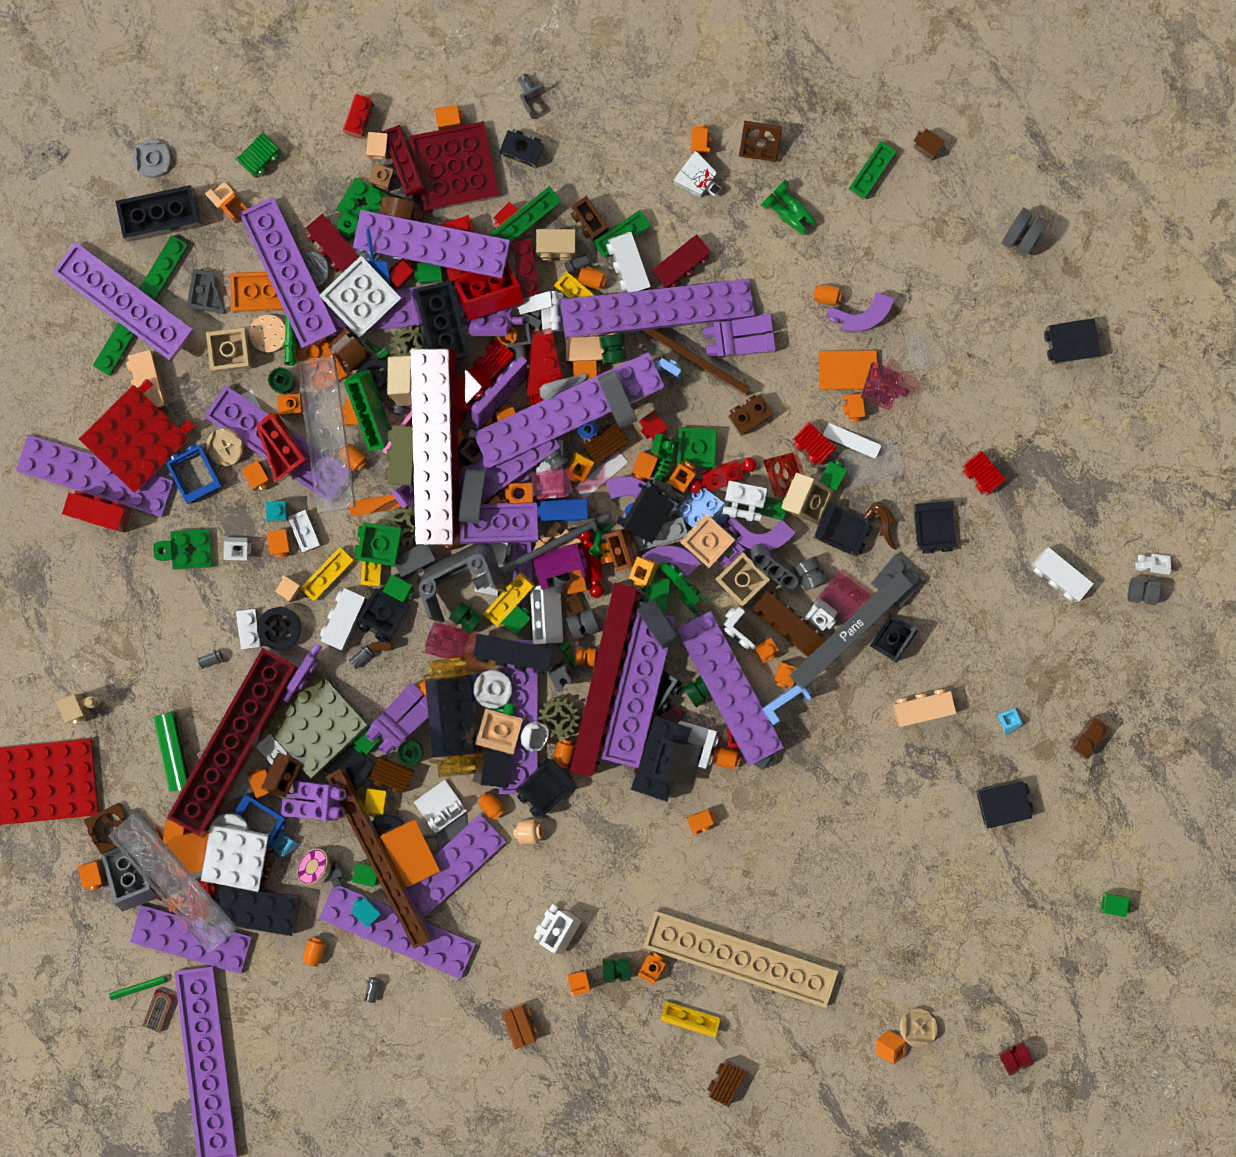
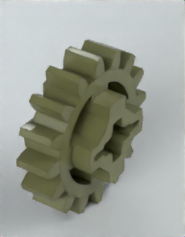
[389,325,425,357]
[384,506,416,547]
[538,697,580,739]

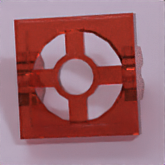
[763,452,800,498]

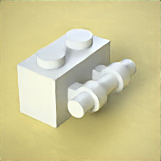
[541,291,567,334]
[722,481,767,522]
[534,904,582,954]

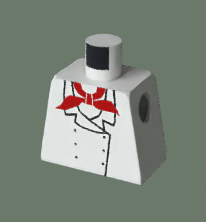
[673,151,721,197]

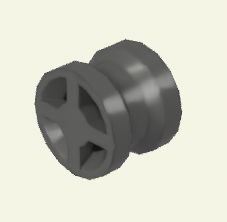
[544,449,568,472]
[547,573,570,593]

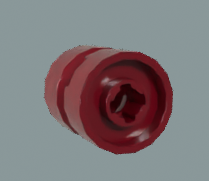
[999,1042,1034,1076]

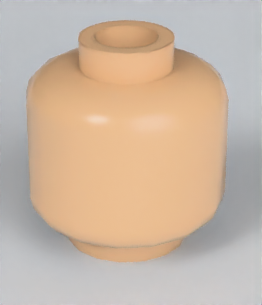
[514,819,543,845]

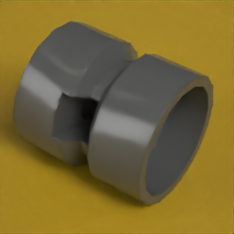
[794,556,828,591]
[1127,577,1160,606]
[566,609,599,641]

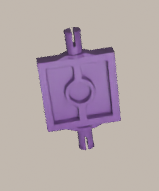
[460,307,524,336]
[281,643,323,703]

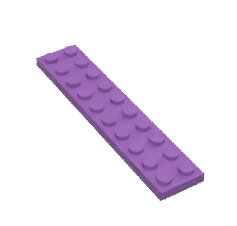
[560,279,755,339]
[473,352,665,469]
[175,966,238,1157]

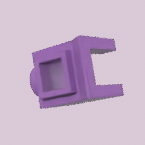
[717,536,745,566]

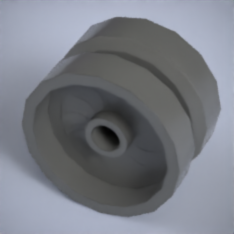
[1001,207,1047,257]

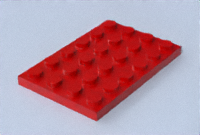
[0,739,99,825]

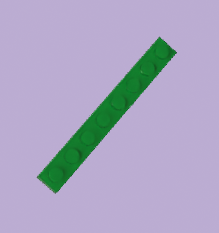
[92,235,189,376]

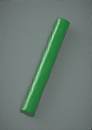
[109,975,167,1001]

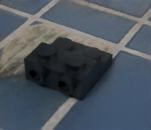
[356,588,409,642]
[653,670,682,715]

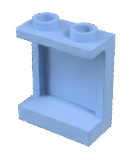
[762,684,812,725]

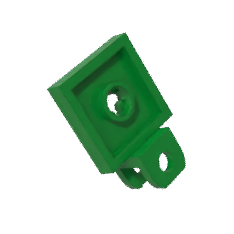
[336,177,389,239]
[153,529,211,570]
[660,561,708,614]

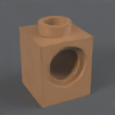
[369,164,395,191]

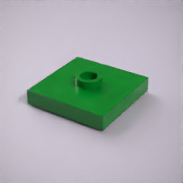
[677,427,717,468]

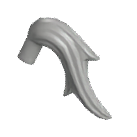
[540,374,587,400]

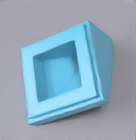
[998,708,1023,736]
[272,831,300,857]

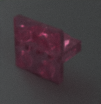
[861,362,909,410]
[531,469,572,499]
[816,571,868,623]
[425,622,470,663]

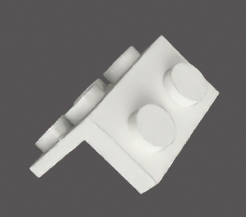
[722,607,756,650]
[679,721,719,769]

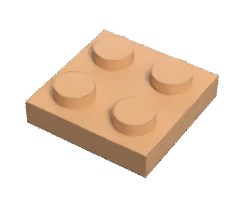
[680,514,735,568]
[476,709,523,754]

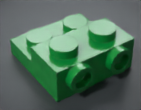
[354,522,402,567]

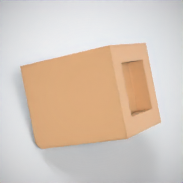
[366,132,388,160]
[205,182,237,211]
[275,575,301,602]

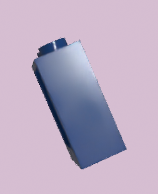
[166,444,223,505]
[537,499,588,523]
[234,793,287,850]

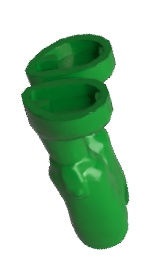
[761,179,817,236]

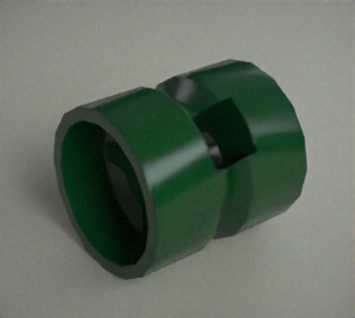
[599,333,628,365]
[268,367,296,395]
[448,599,484,635]
[682,676,712,708]
[397,740,424,765]
[602,956,631,983]

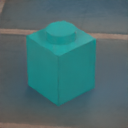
[266,501,289,522]
[351,896,382,928]

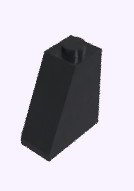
[637,598,679,649]

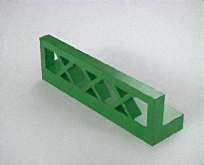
[489,186,561,241]

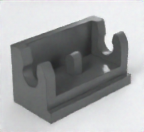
[395,544,437,581]
[548,658,575,693]

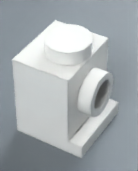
[224,536,251,560]
[804,598,838,631]

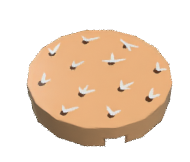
[249,315,285,353]

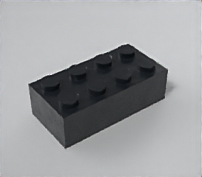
[115,185,202,242]
[412,281,469,361]
[473,633,554,675]
[631,716,692,802]
[216,885,301,936]

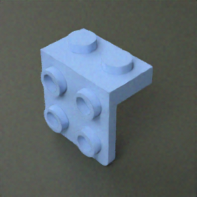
[654,358,683,381]
[675,488,730,527]

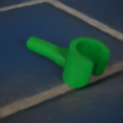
[364,340,389,360]
[558,640,575,667]
[488,703,516,715]

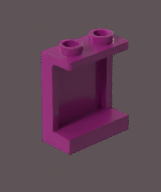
[533,543,588,590]

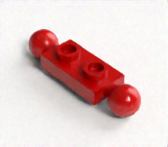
[688,457,757,494]
[578,529,604,598]

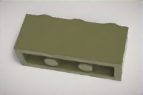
[385,425,414,486]

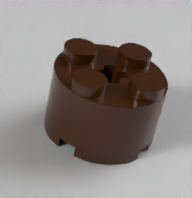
[328,327,372,372]

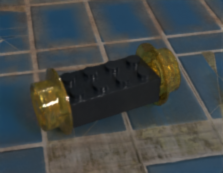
[421,657,483,777]

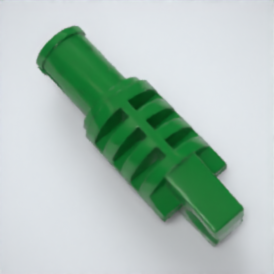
[651,438,678,483]

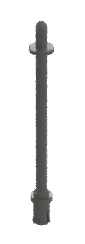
[472,513,611,591]

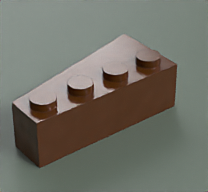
[751,591,825,657]

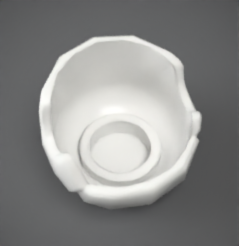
[521,722,549,751]

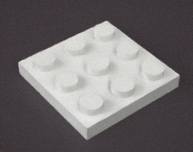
[319,256,401,338]
[201,823,269,892]

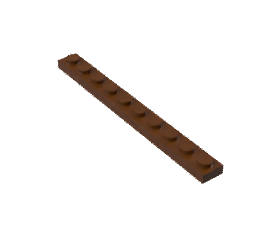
[326,767,432,949]

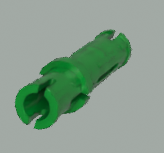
[283,313,298,366]

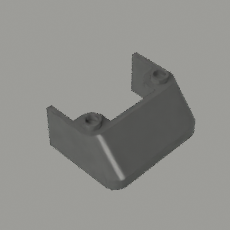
[419,543,507,623]

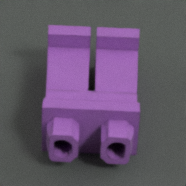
[703,313,775,359]
[365,682,428,755]
[281,778,346,821]

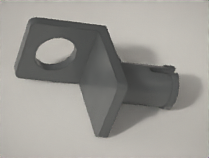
[517,74,545,120]
[505,322,531,365]

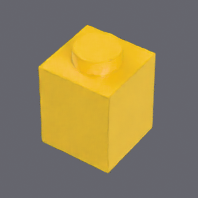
[364,788,388,817]

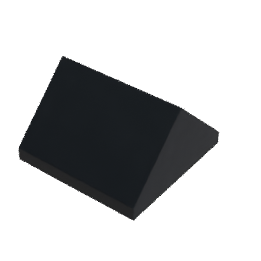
[870,615,918,663]
[473,745,513,788]

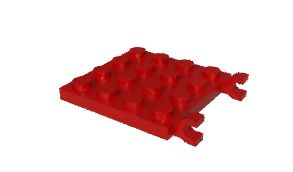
[78,378,195,493]

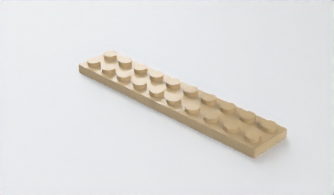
[643,910,838,1008]

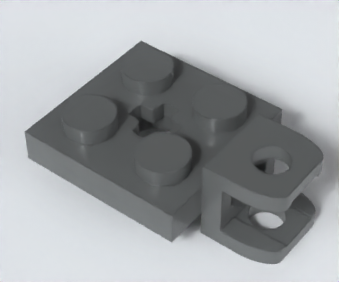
[870,554,925,608]

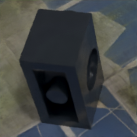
[500,129,544,168]

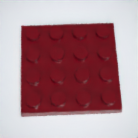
[409,121,499,212]

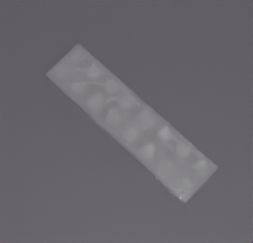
[296,355,356,514]
[108,811,238,953]

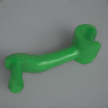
[589,523,611,560]

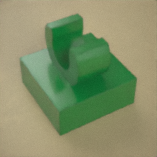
[651,434,675,459]

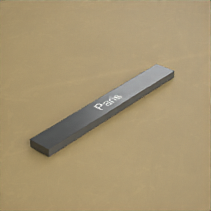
[789,571,913,690]

